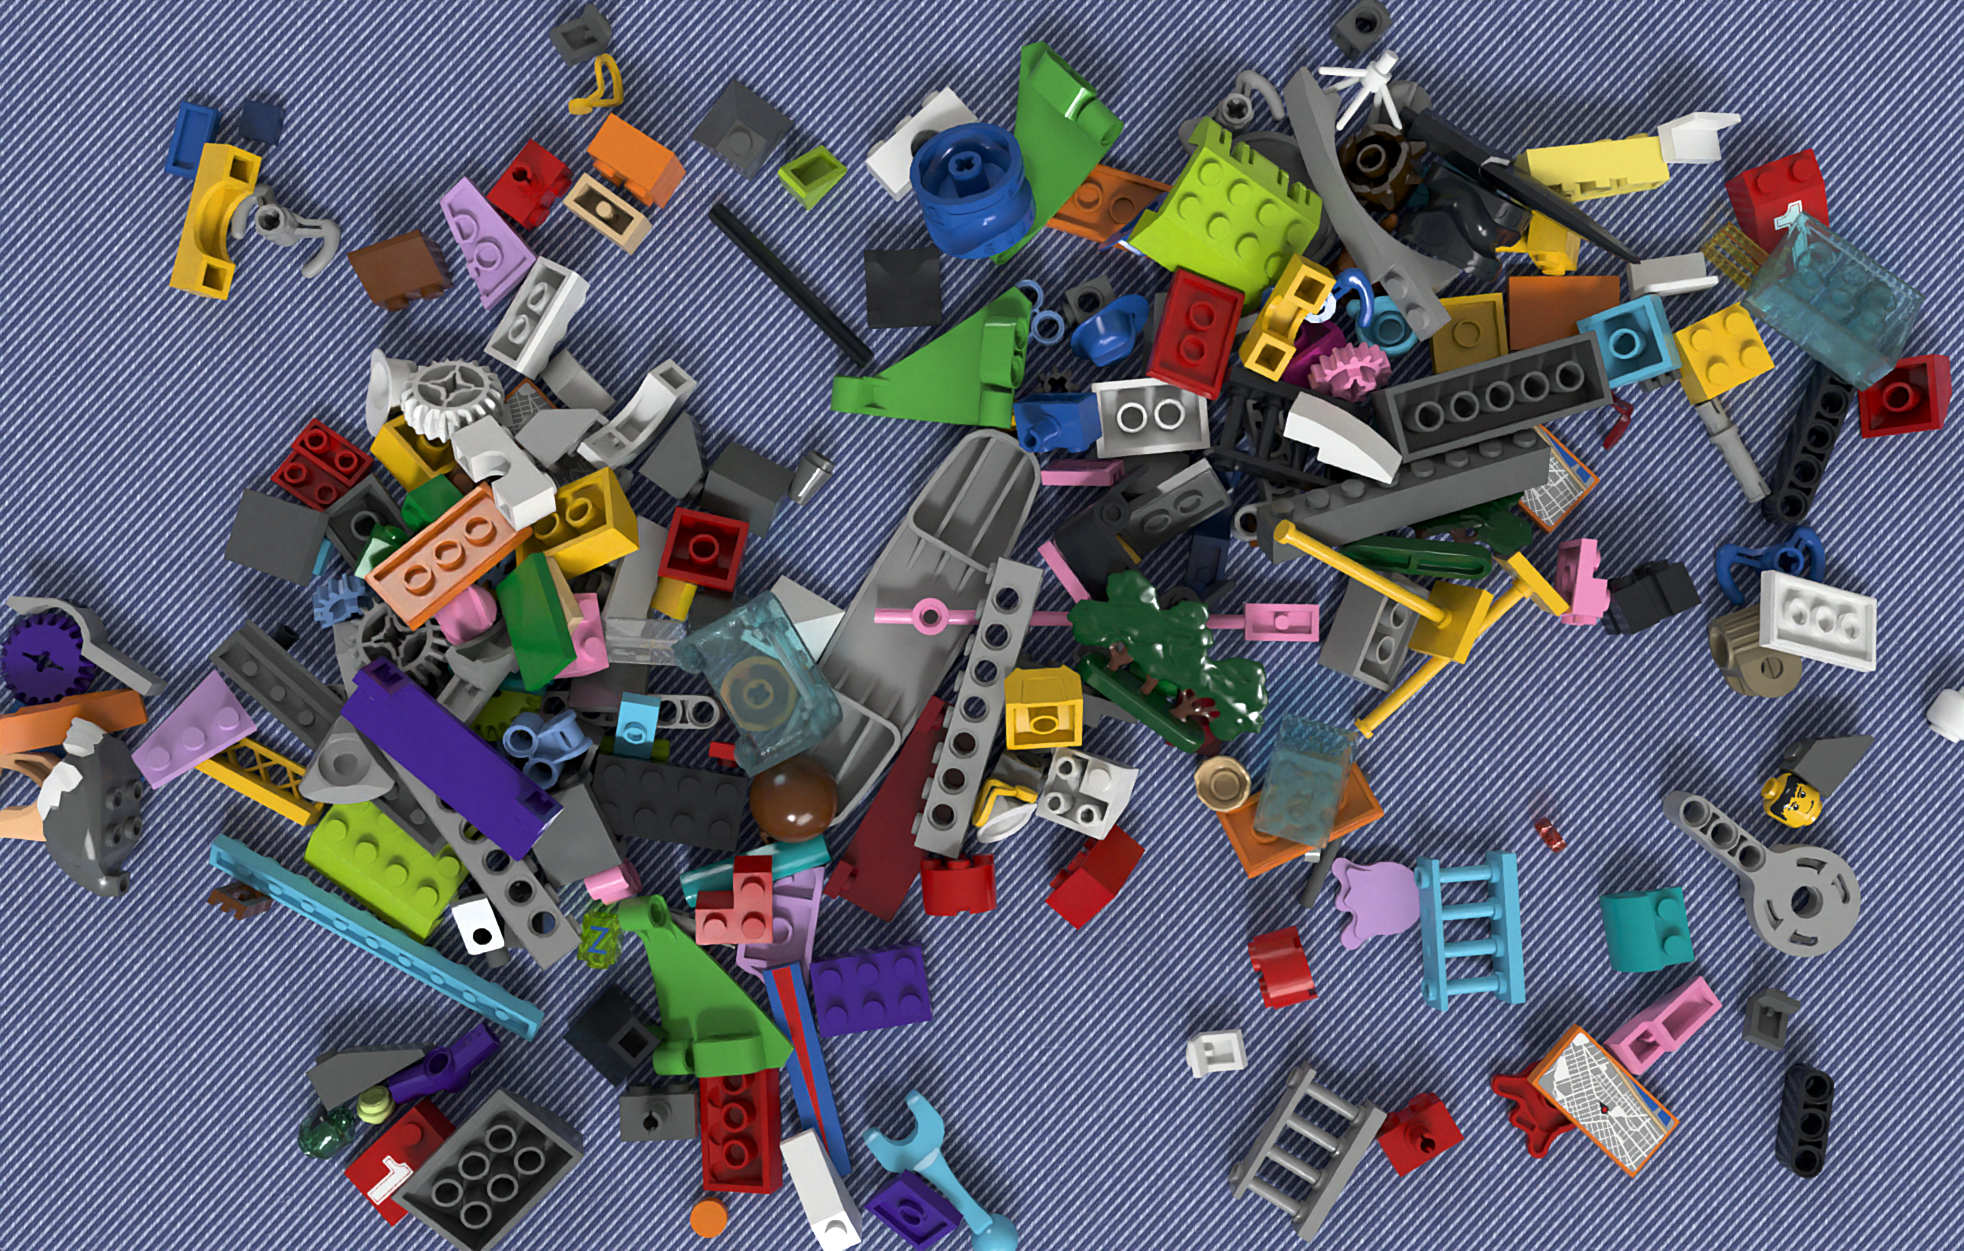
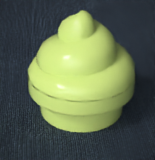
[356,1086,396,1124]

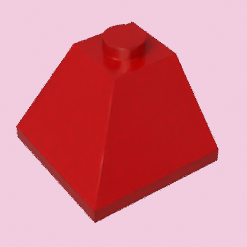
[1858,354,1952,439]

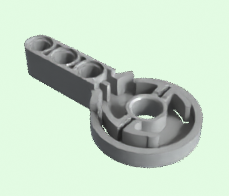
[1663,790,1861,957]

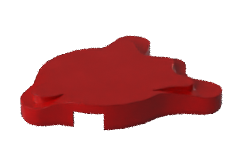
[1490,1058,1576,1159]

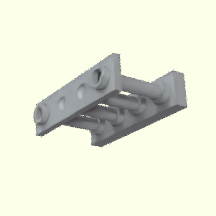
[1228,1060,1387,1243]

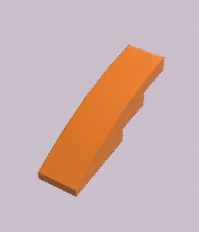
[0,687,149,755]

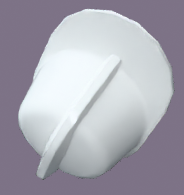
[365,348,417,437]
[976,788,1037,843]

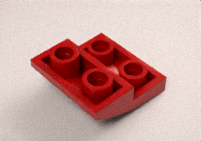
[270,418,375,512]

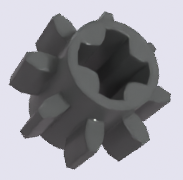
[1032,365,1080,393]

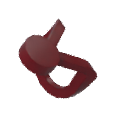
[1602,389,1634,451]

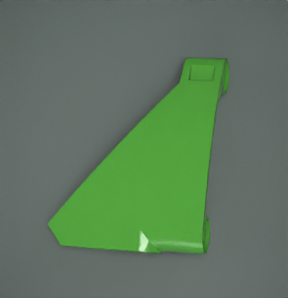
[989,41,1124,265]
[830,286,1032,429]
[618,894,795,1078]

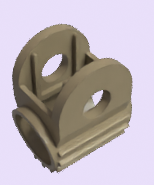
[1708,603,1802,698]

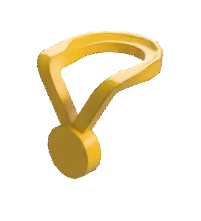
[568,53,624,115]
[972,777,1038,827]

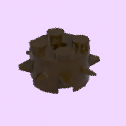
[1337,121,1428,213]

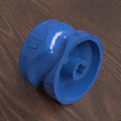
[909,123,1036,259]

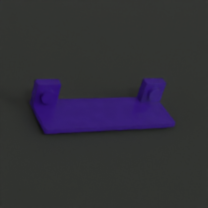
[340,656,564,861]

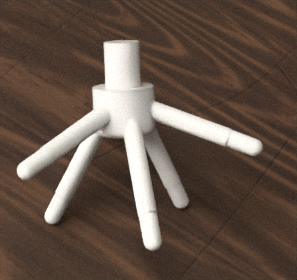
[1318,50,1402,130]

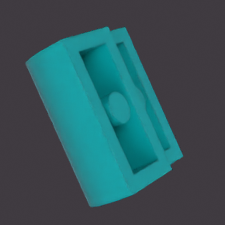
[1598,885,1695,972]

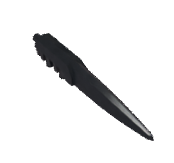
[1398,106,1641,265]

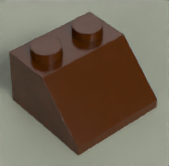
[347,229,454,312]

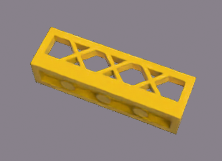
[194,736,327,826]

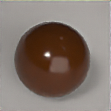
[749,753,839,843]

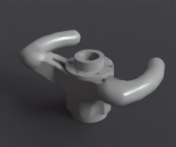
[1178,70,1285,158]
[231,183,341,279]

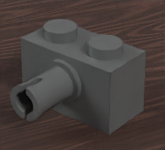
[619,1080,701,1142]

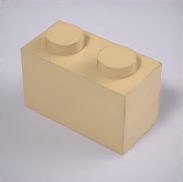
[563,172,653,255]

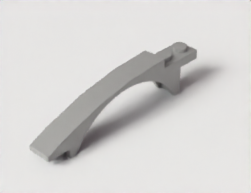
[1282,66,1461,342]
[436,466,634,727]

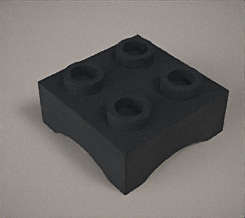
[864,247,942,329]

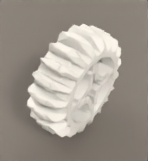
[400,357,505,443]

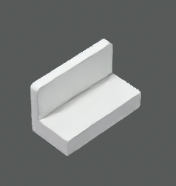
[1657,112,1741,164]
[1626,252,1719,301]

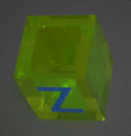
[577,910,625,969]

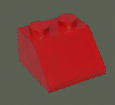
[657,507,749,592]

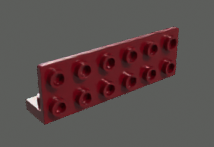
[822,694,975,922]

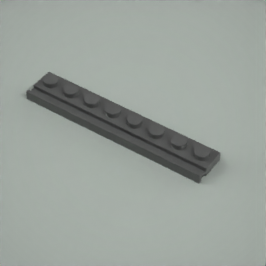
[208,619,454,858]

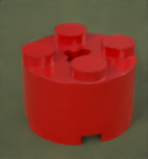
[919,852,997,916]
[1247,925,1318,1010]

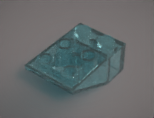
[1253,712,1358,850]

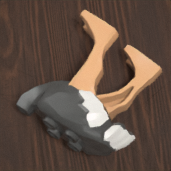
[0,717,144,897]

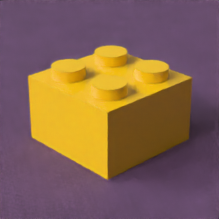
[1672,300,1775,405]

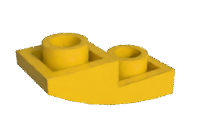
[650,576,697,621]

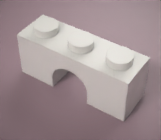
[866,86,978,202]
[450,415,557,532]

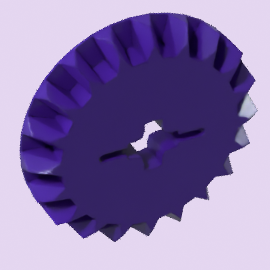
[0,614,97,706]

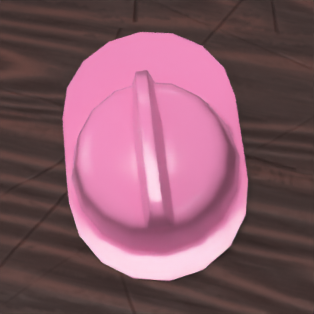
[434,583,497,645]

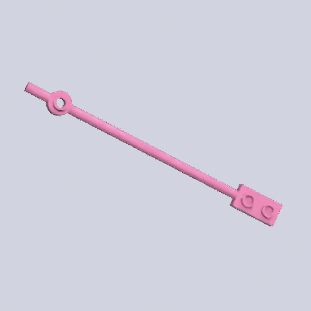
[875,598,1319,642]

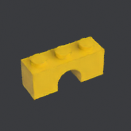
[1238,252,1336,382]

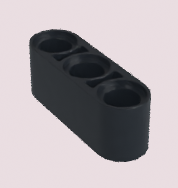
[1775,1063,1835,1179]

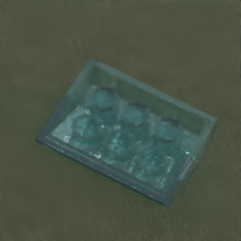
[1739,210,1926,392]

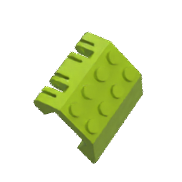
[1126,116,1322,318]
[303,800,489,946]

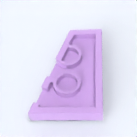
[439,176,539,310]
[131,669,257,790]

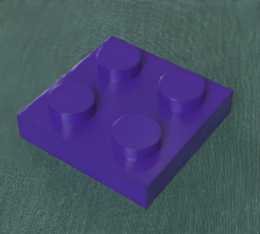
[864,1169,964,1251]

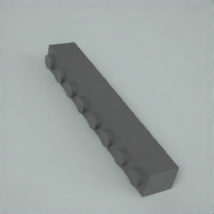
[1257,428,1551,565]

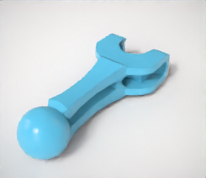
[862,1089,1019,1251]

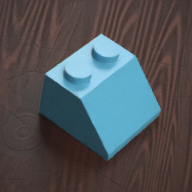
[1576,294,1683,389]

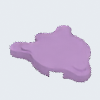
[1330,857,1420,950]

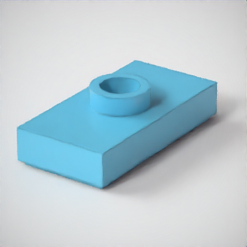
[613,692,661,759]

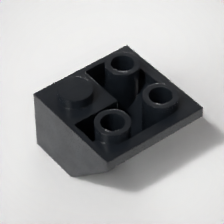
[562,982,668,1088]

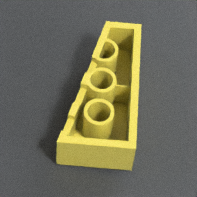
[1510,133,1670,210]

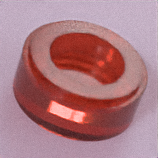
[1533,816,1568,854]

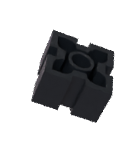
[1600,559,1702,635]

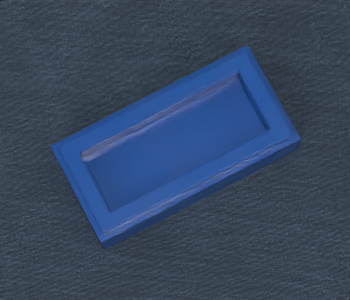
[164,100,223,181]

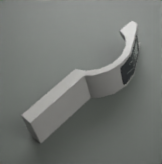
[5,596,168,696]

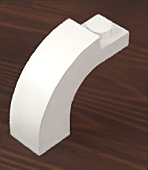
[577,359,697,470]

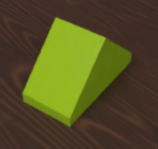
[777,145,848,211]

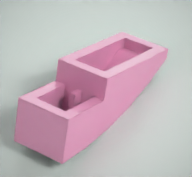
[1602,976,1723,1075]

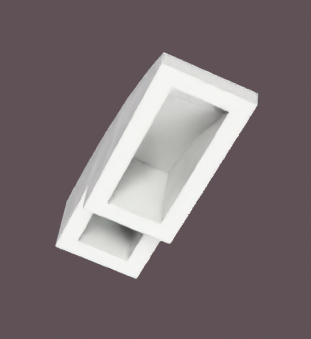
[1283,392,1402,484]

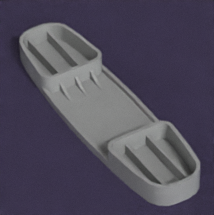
[773,429,1041,828]

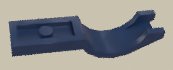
[1183,444,1247,614]

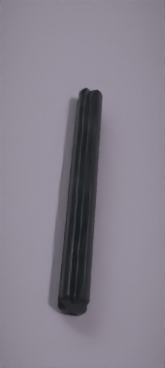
[708,203,874,368]

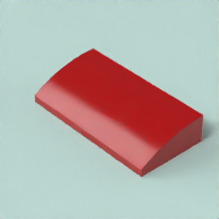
[699,1068,783,1194]

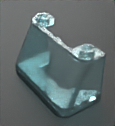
[671,590,843,778]

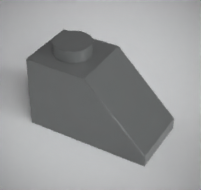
[1778,733,1875,798]

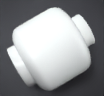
[1926,686,1964,744]

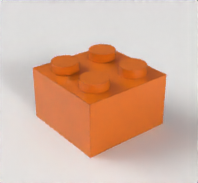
[586,113,686,209]

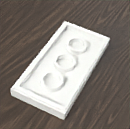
[1759,570,1877,672]

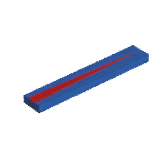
[762,959,853,1176]

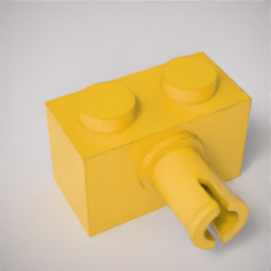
[1495,210,1581,276]

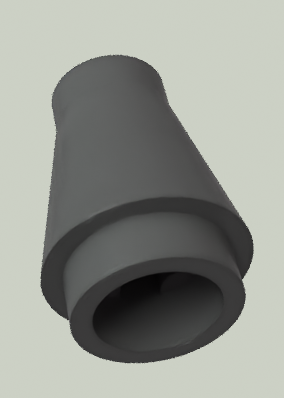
[786,449,835,506]

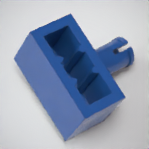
[1013,392,1102,453]

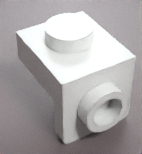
[1186,1029,1248,1078]

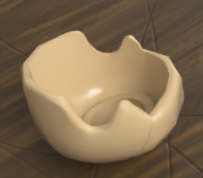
[1194,755,1251,812]

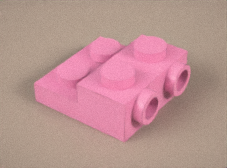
[1550,538,1610,626]

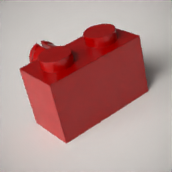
[486,138,574,232]
[1374,1092,1464,1178]

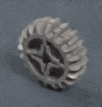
[347,597,453,686]

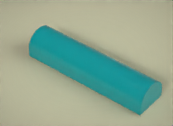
[679,833,833,908]

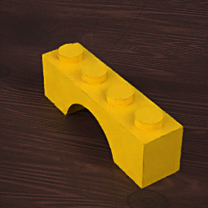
[169,143,262,301]

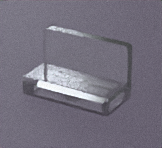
[605,617,683,666]

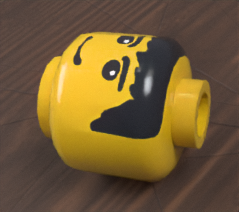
[1761,773,1823,828]

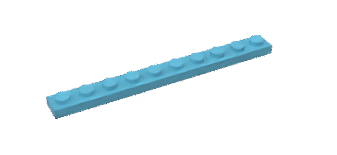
[209,833,545,1042]

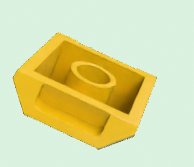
[1004,664,1083,750]

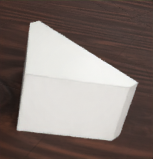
[539,348,617,414]

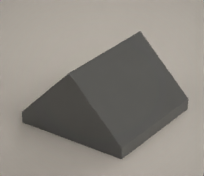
[698,441,796,539]
[323,473,418,571]

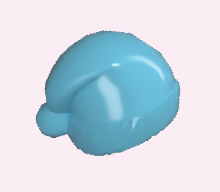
[1346,295,1418,359]

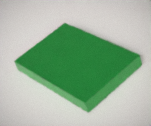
[495,553,577,692]

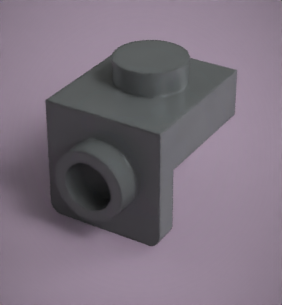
[549,3,612,67]
[1741,988,1801,1052]

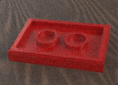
[1145,268,1246,401]

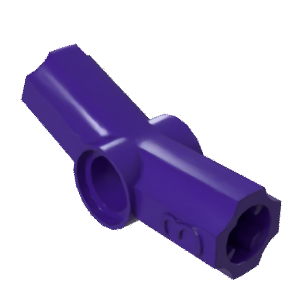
[388,1021,503,1105]

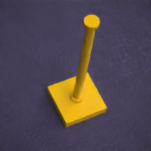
[1274,519,1494,664]
[1354,551,1570,739]

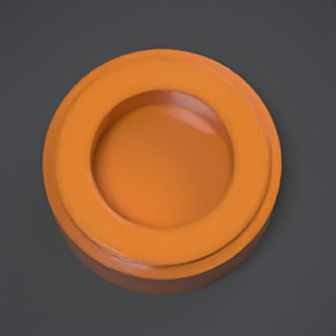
[690,1197,729,1238]

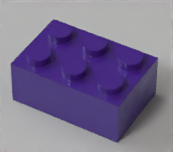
[809,939,934,1038]

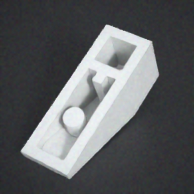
[779,1127,862,1251]

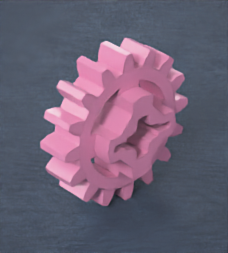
[1307,342,1392,403]

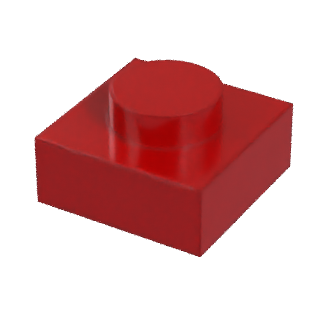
[708,740,752,768]

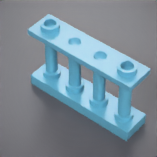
[1414,850,1526,1011]

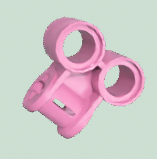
[583,834,642,906]

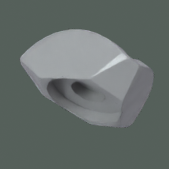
[299,716,395,804]

